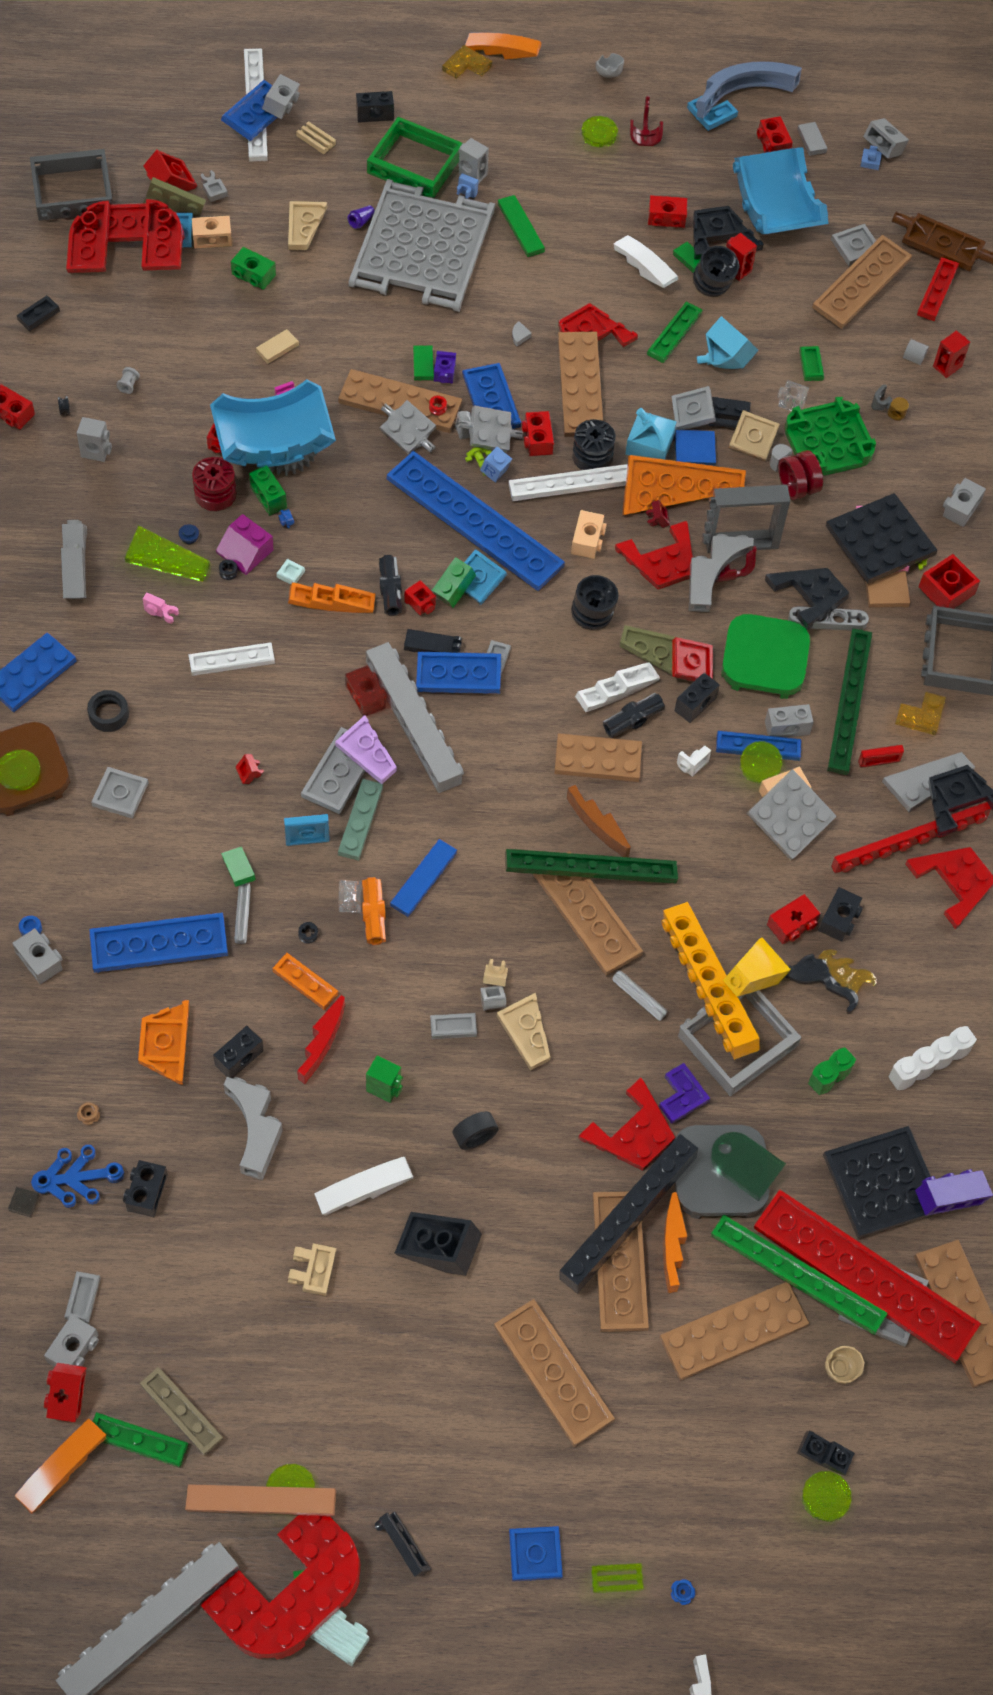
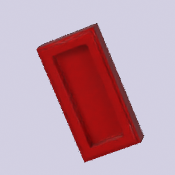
[858,745,904,768]

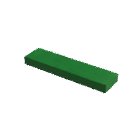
[498,195,545,257]
[647,301,703,363]
[92,1412,189,1468]

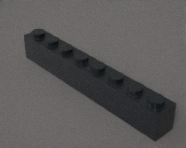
[559,1134,698,1294]

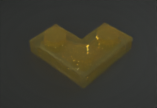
[442,45,492,79]
[895,692,946,735]

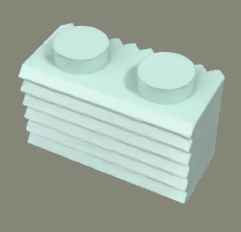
[310,1610,369,1666]

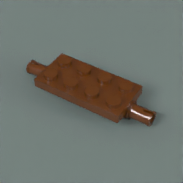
[892,211,993,271]

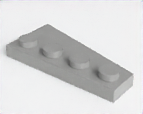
[882,752,975,812]

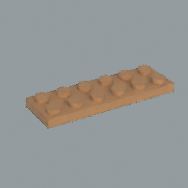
[812,235,912,329]
[558,332,603,437]
[338,369,462,433]
[533,851,643,976]
[593,1192,649,1332]
[914,1240,993,1388]
[659,1282,809,1381]
[494,1299,615,1447]

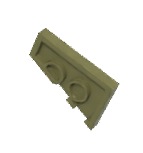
[143,177,206,217]
[620,625,684,675]

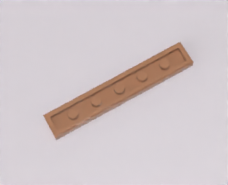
[185,1485,336,1516]

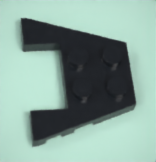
[693,206,764,260]
[765,568,849,630]
[928,765,993,837]

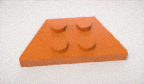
[138,1000,189,1084]

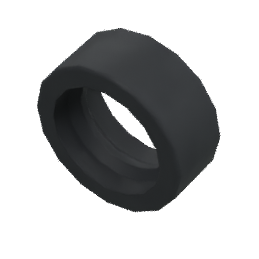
[87,690,129,732]
[452,1111,499,1150]

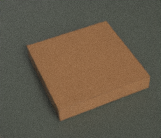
[865,571,910,607]

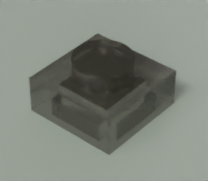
[8,1187,40,1218]

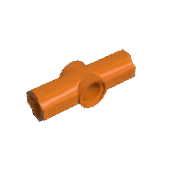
[362,877,386,945]

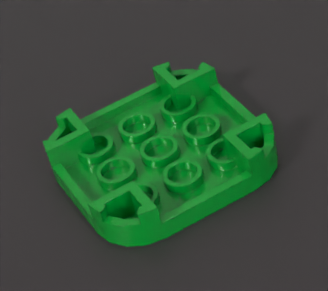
[784,397,876,476]
[721,614,810,699]

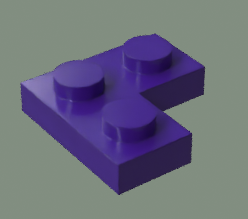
[659,1063,710,1124]

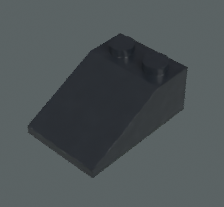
[395,1212,482,1276]

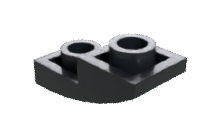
[797,1430,855,1475]

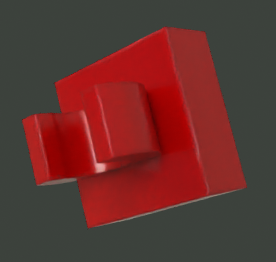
[236,754,264,784]

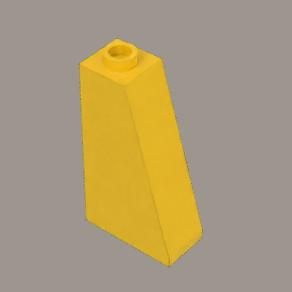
[723,938,791,997]

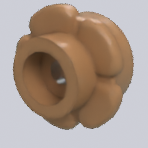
[77,1103,100,1125]

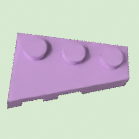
[335,716,397,784]

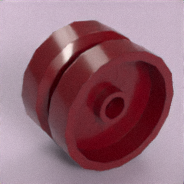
[778,450,823,500]

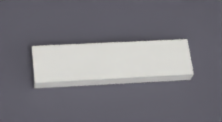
[189,643,275,676]

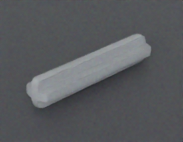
[234,883,251,944]
[612,971,668,1021]

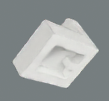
[677,746,711,777]

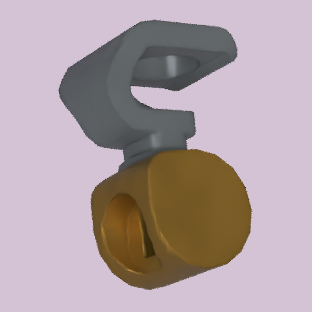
[871,384,909,421]

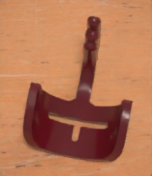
[630,96,663,146]
[715,546,757,583]

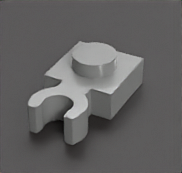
[201,170,228,202]

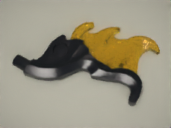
[785,949,876,1014]

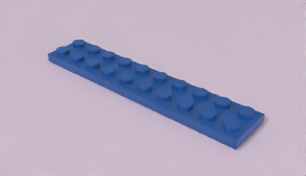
[387,451,565,591]

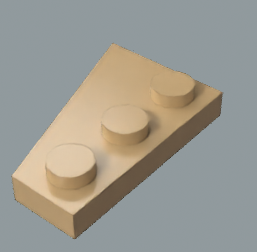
[288,201,327,250]
[497,993,550,1071]

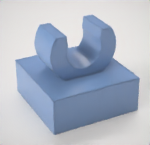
[860,145,882,170]
[457,173,479,198]

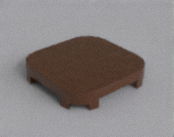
[0,722,70,816]

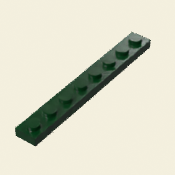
[827,628,873,775]
[505,849,678,884]

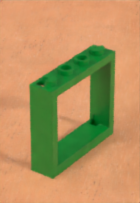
[367,117,463,199]

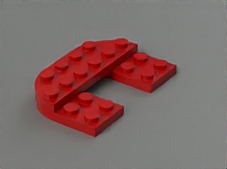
[66,199,184,273]
[200,1515,361,1660]

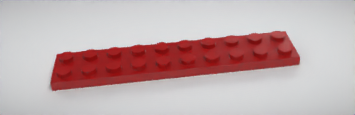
[754,1190,981,1363]

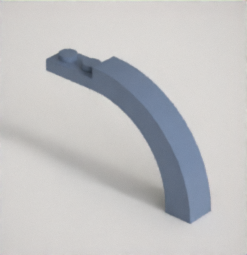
[696,62,802,118]

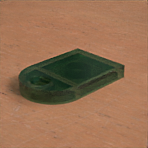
[711,1132,786,1201]

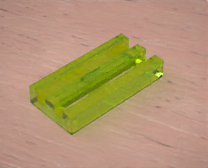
[591,1563,644,1593]

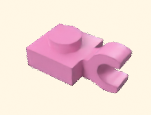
[143,593,179,624]

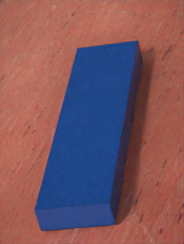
[716,731,801,761]
[390,839,457,917]

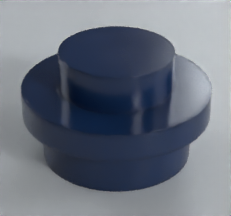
[179,524,199,544]

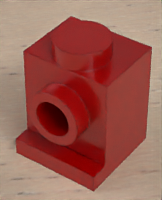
[404,580,436,616]

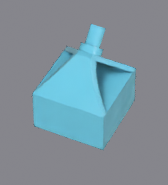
[697,316,758,369]
[625,408,677,459]

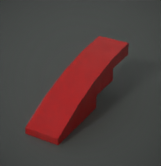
[297,995,345,1084]

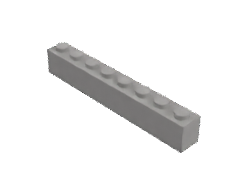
[366,642,464,793]
[56,1542,239,1695]

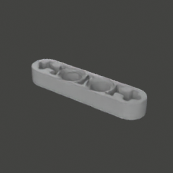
[788,607,869,631]

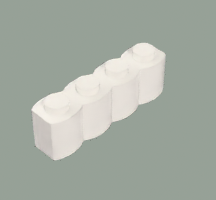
[889,1026,977,1090]

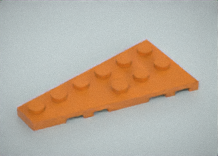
[622,455,746,516]

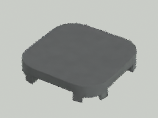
[675,1125,769,1219]

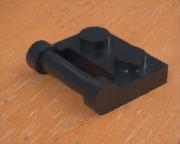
[708,397,751,429]

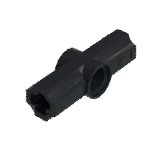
[379,555,402,616]
[603,693,665,738]

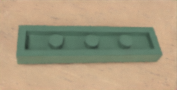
[338,779,383,861]

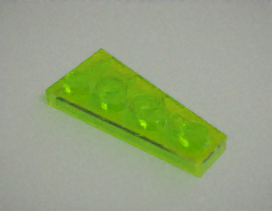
[125,525,210,582]

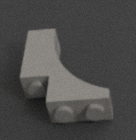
[61,520,87,599]
[689,534,754,612]
[224,1077,283,1181]

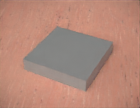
[831,224,876,266]
[672,386,716,430]
[91,767,149,819]

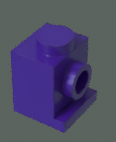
[434,351,456,384]

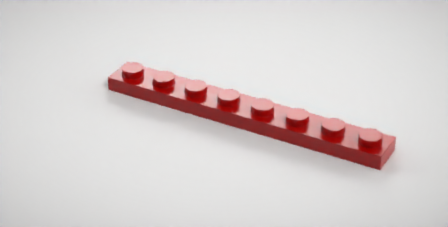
[831,802,991,873]

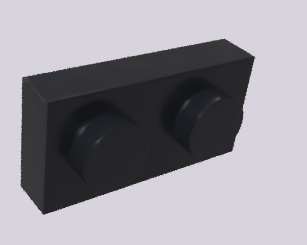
[17,295,60,331]

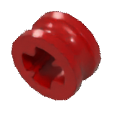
[429,395,447,416]

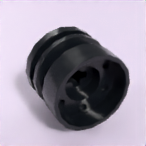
[693,246,739,297]
[572,419,616,470]
[571,575,619,630]

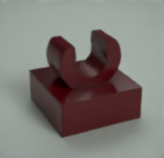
[646,500,670,528]

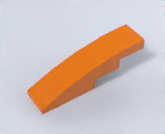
[465,33,541,59]
[288,582,375,613]
[663,1192,687,1293]
[15,1419,106,1514]

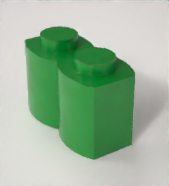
[808,1047,856,1095]

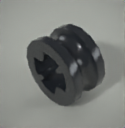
[58,396,70,415]
[219,559,238,580]
[298,922,318,944]

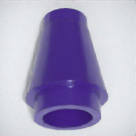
[347,205,375,228]

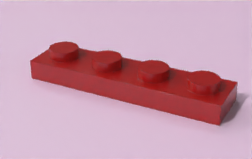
[917,257,959,321]

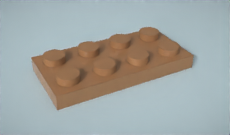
[554,733,642,782]

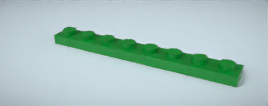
[711,1215,888,1335]

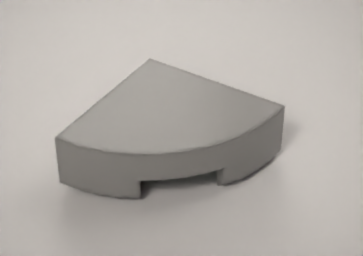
[512,321,532,346]

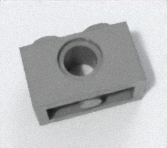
[262,74,300,119]
[863,118,909,158]
[458,138,489,184]
[77,417,112,462]
[943,478,986,527]
[765,704,813,738]
[13,928,63,984]
[44,1315,99,1367]

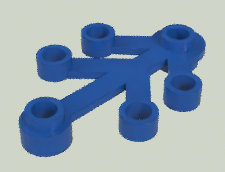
[31,1145,124,1208]

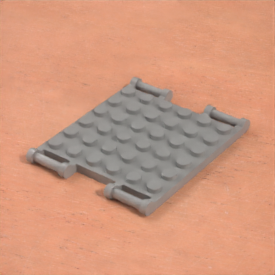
[349,179,496,312]

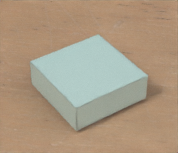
[277,559,305,584]

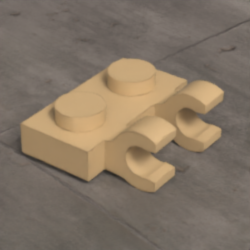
[288,1243,336,1296]

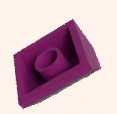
[216,514,274,575]

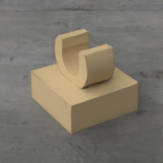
[483,959,508,986]

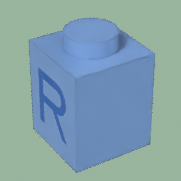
[480,447,512,483]

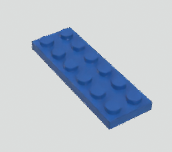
[89,913,228,973]

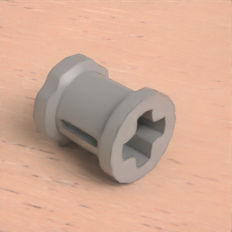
[116,367,140,394]

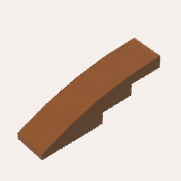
[567,785,631,857]

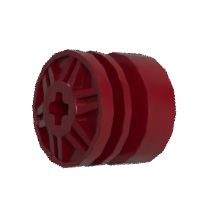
[192,457,237,511]

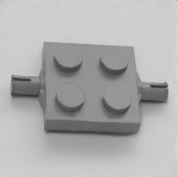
[380,400,436,455]
[458,406,523,452]

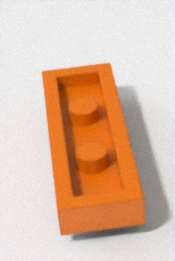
[272,953,339,1010]

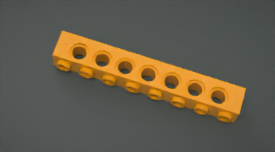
[661,902,759,1060]

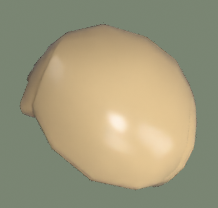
[825,1346,864,1384]

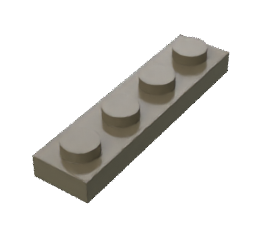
[140,1367,223,1456]

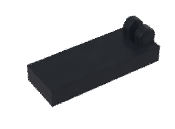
[404,629,463,653]
[375,1512,431,1577]

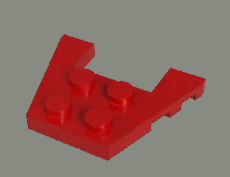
[558,303,638,347]
[615,521,693,590]
[905,847,993,929]
[578,1077,675,1171]

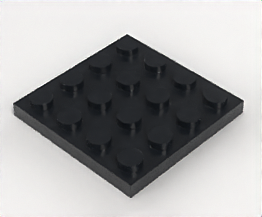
[826,493,938,584]
[823,1126,938,1239]

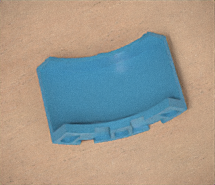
[733,147,829,234]
[210,379,336,467]

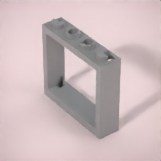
[678,990,802,1096]

